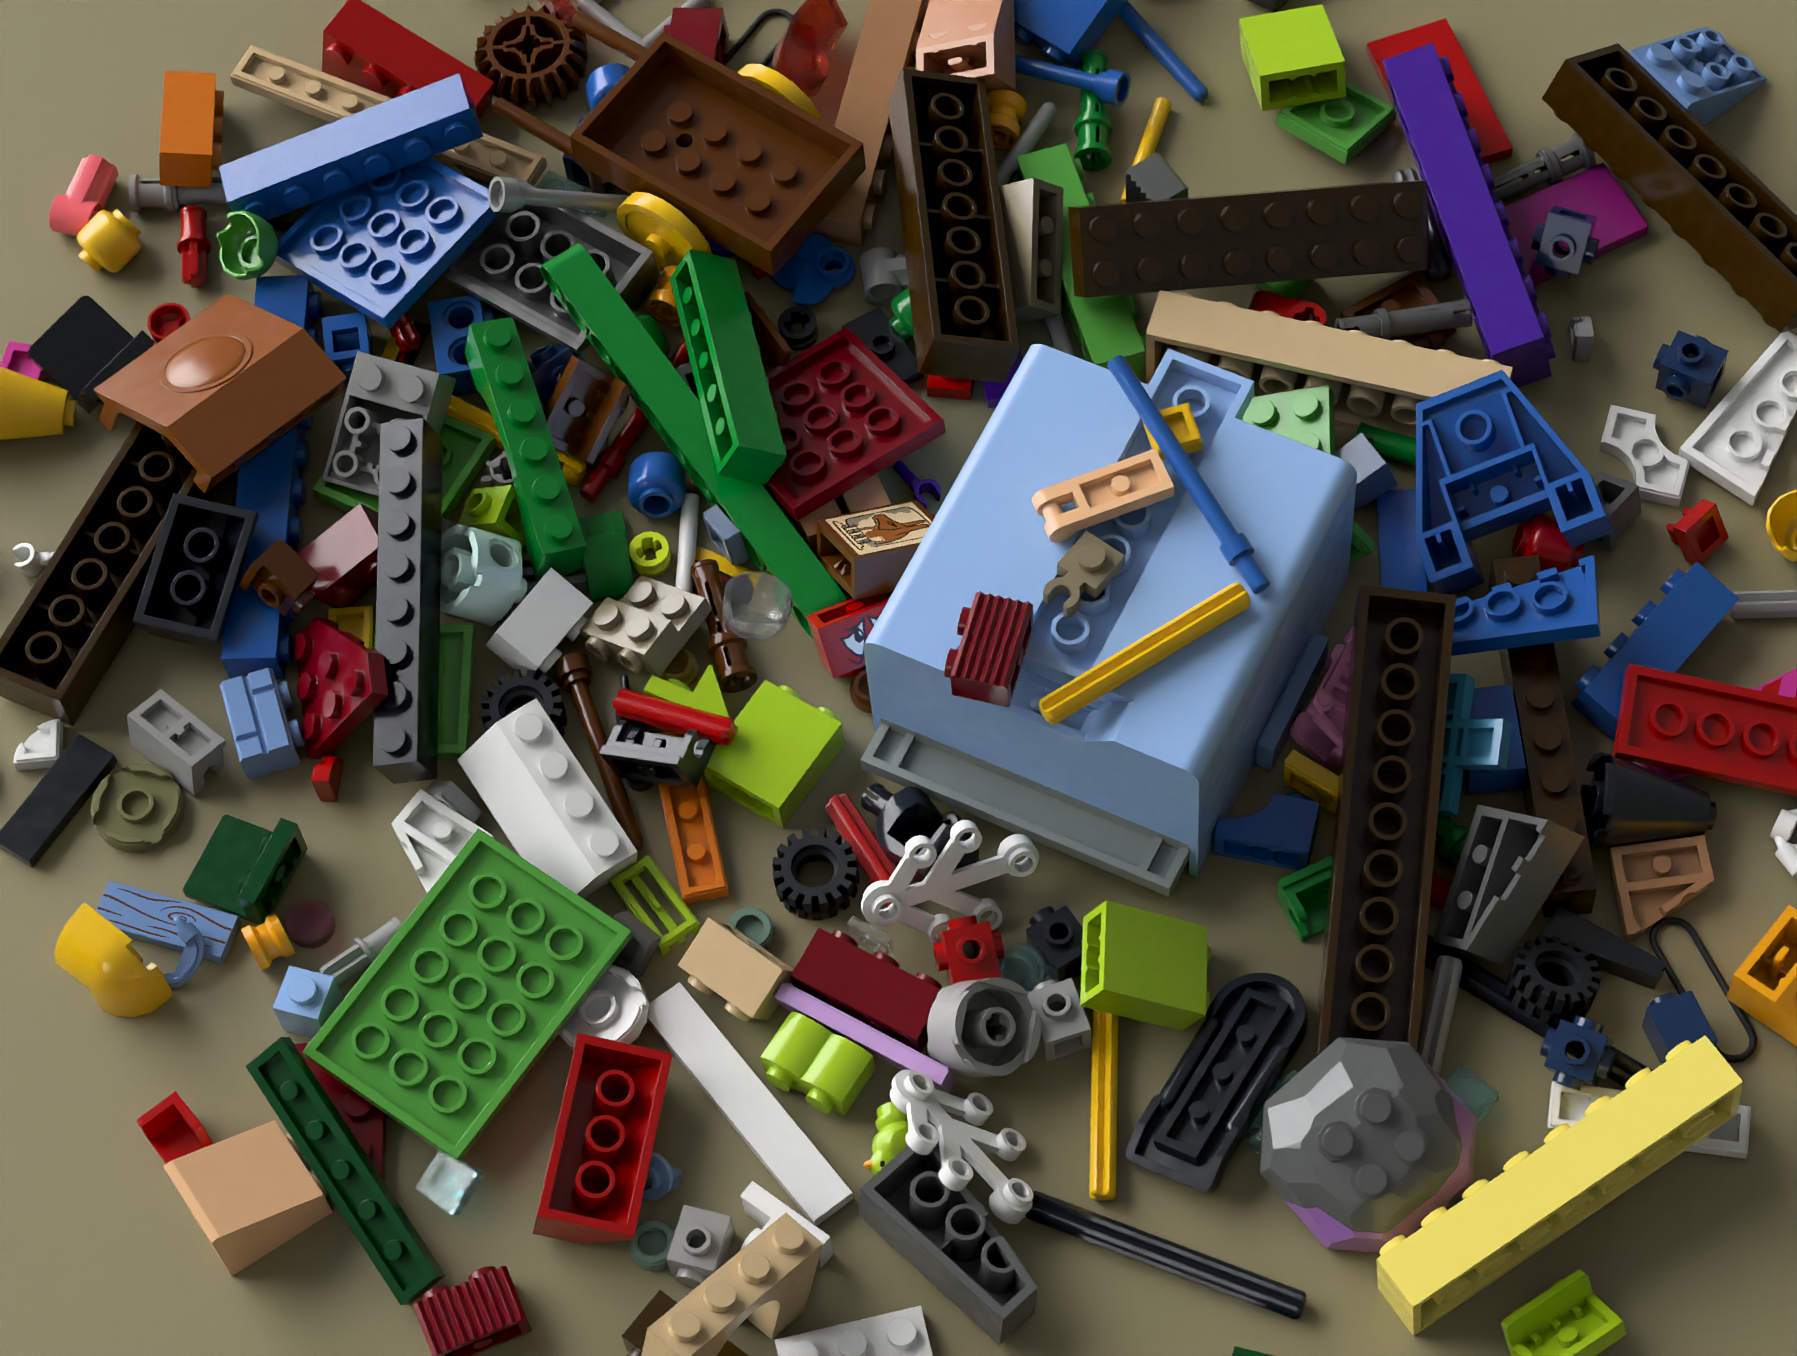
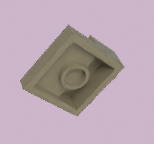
[580,575,712,677]

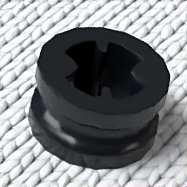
[778,306,818,351]

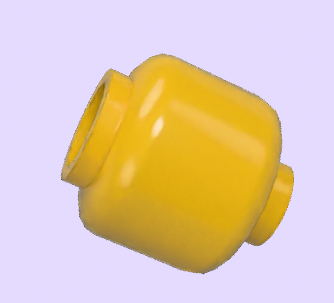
[77,209,142,273]

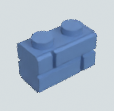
[219,668,305,780]

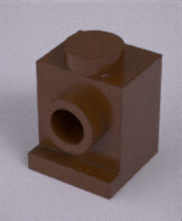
[239,538,320,617]

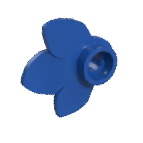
[769,233,856,306]

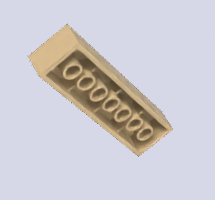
[1146,290,1513,438]

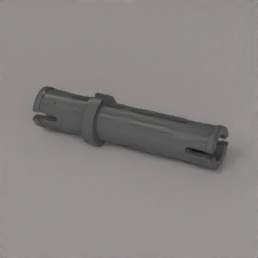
[1335,298,1472,340]

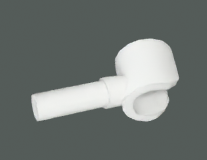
[13,543,54,577]

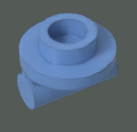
[642,1152,683,1200]

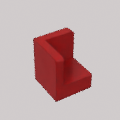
[136,1091,213,1164]

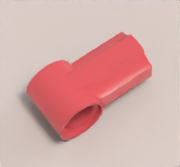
[49,154,119,236]

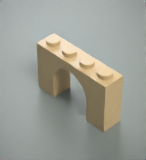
[641,1213,823,1356]

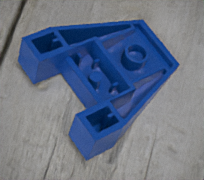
[1416,370,1615,595]

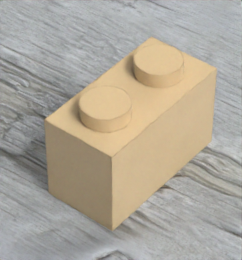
[678,917,794,1022]

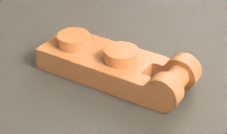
[1031,448,1174,543]

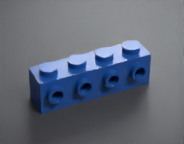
[1570,562,1740,741]

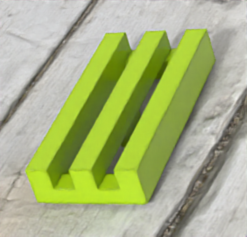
[609,855,701,956]

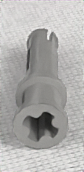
[128,174,228,213]

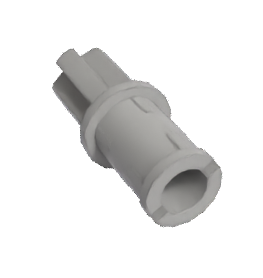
[320,917,402,988]

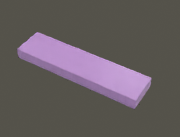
[774,982,956,1093]

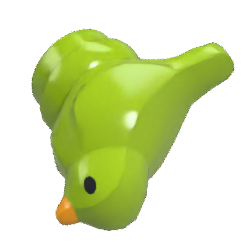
[863,1101,909,1175]

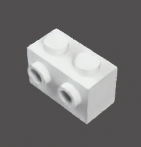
[486,568,593,677]

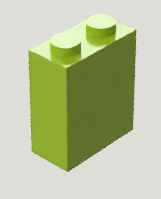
[1239,4,1346,111]
[704,680,845,829]
[1080,900,1211,1031]

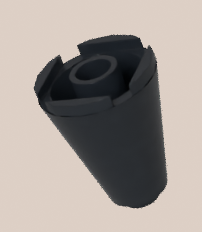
[1580,752,1717,848]

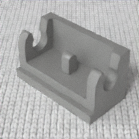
[127,689,226,797]

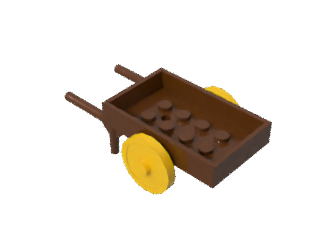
[493,11,866,276]

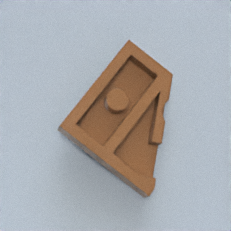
[1608,835,1714,940]

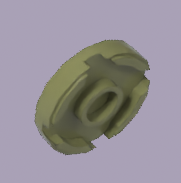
[90,764,185,852]

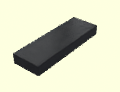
[0,734,118,868]

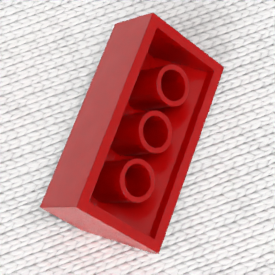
[532,1033,673,1244]

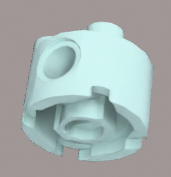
[440,524,527,626]

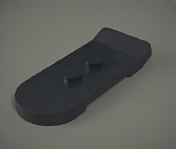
[1126,973,1308,1194]

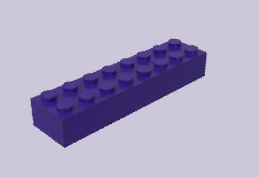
[1383,42,1556,388]

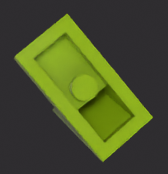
[643,664,729,718]

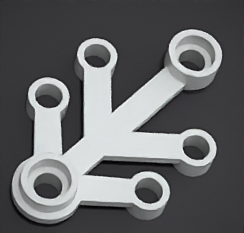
[861,820,1039,943]
[890,1070,1033,1224]

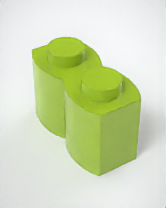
[760,1011,876,1116]

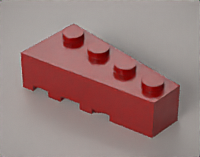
[322,0,494,119]

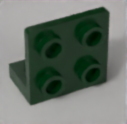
[182,815,308,925]

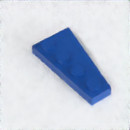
[1451,555,1601,656]

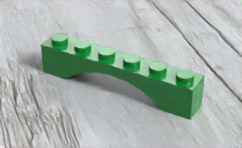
[465,317,586,580]

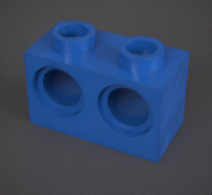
[427,295,494,396]

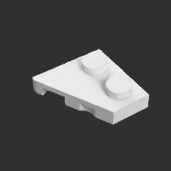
[391,789,494,893]

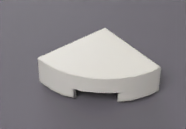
[13,719,64,771]

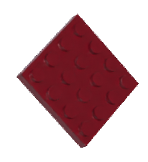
[762,327,946,521]

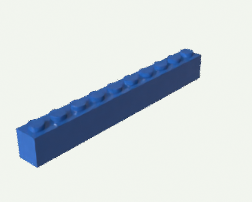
[221,275,322,679]

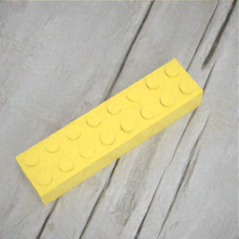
[1376,1035,1743,1336]

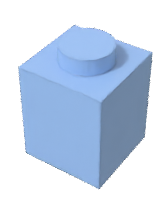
[273,965,344,1038]

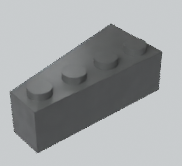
[858,1142,1038,1345]

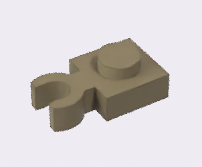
[1043,530,1125,618]

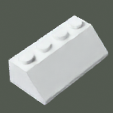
[457,698,637,899]

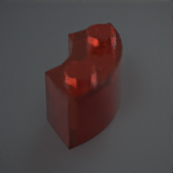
[771,0,848,98]

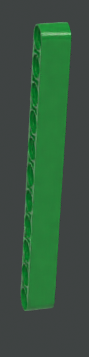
[540,243,847,638]

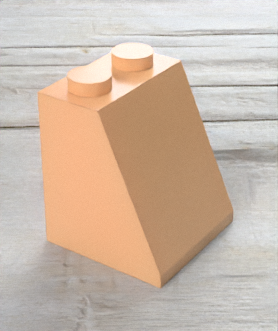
[163,1120,332,1276]

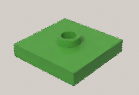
[1276,81,1397,165]

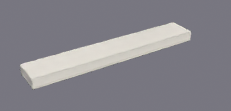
[647,982,854,1226]

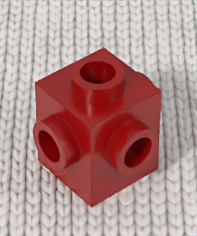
[932,915,1005,986]

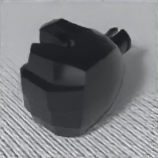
[861,783,979,882]

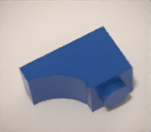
[1214,793,1320,871]

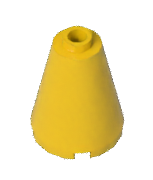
[0,366,77,440]

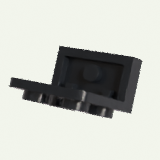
[28,296,155,414]

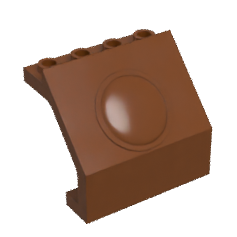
[93,293,347,494]

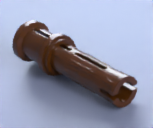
[690,559,758,693]

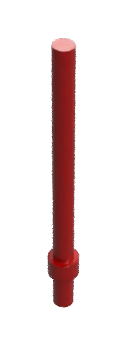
[579,339,690,502]

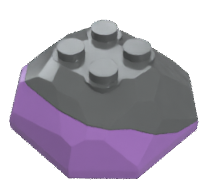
[1260,1037,1476,1253]

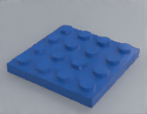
[275,157,501,329]

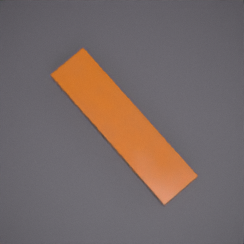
[658,730,730,905]

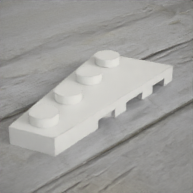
[1678,331,1797,506]

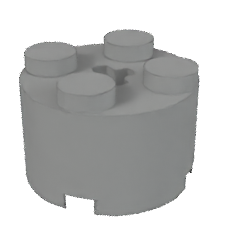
[927,978,1041,1078]

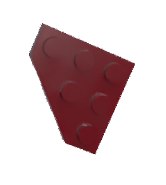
[292,617,388,760]

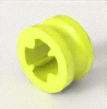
[629,531,671,578]

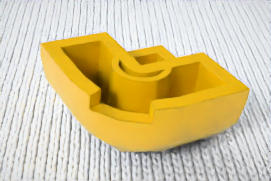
[54,902,174,1017]

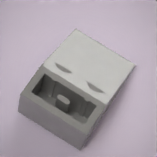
[322,351,456,496]

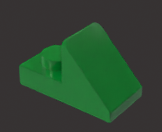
[578,510,635,603]

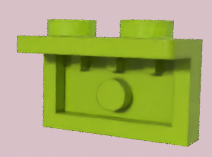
[1501,1269,1627,1356]

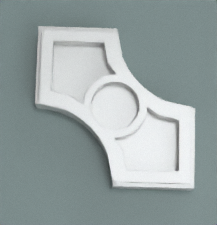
[1600,405,1690,508]

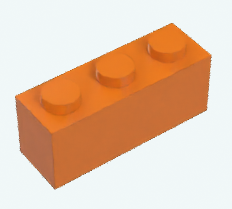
[159,70,224,188]

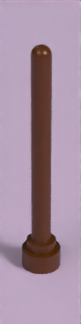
[552,652,643,851]

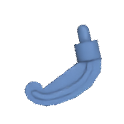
[164,916,205,988]

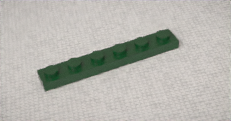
[245,1037,446,1306]

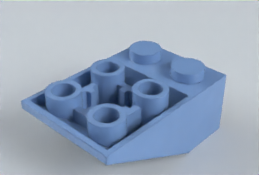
[1629,26,1767,126]

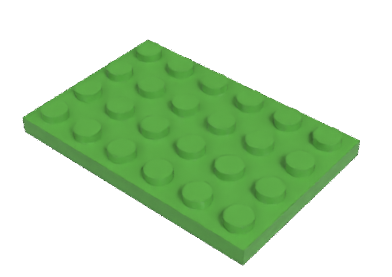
[302,828,632,1165]

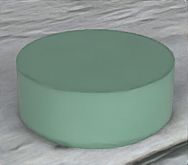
[728,907,775,950]
[628,1219,675,1272]

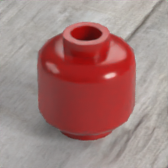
[1511,514,1584,573]

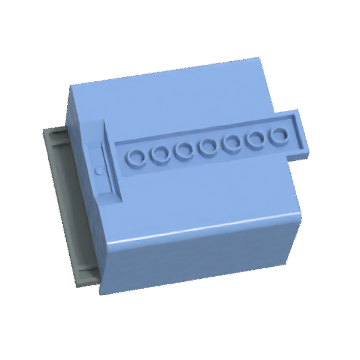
[860,344,1357,897]

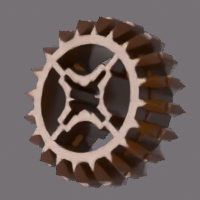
[474,4,589,112]

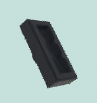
[841,307,924,386]

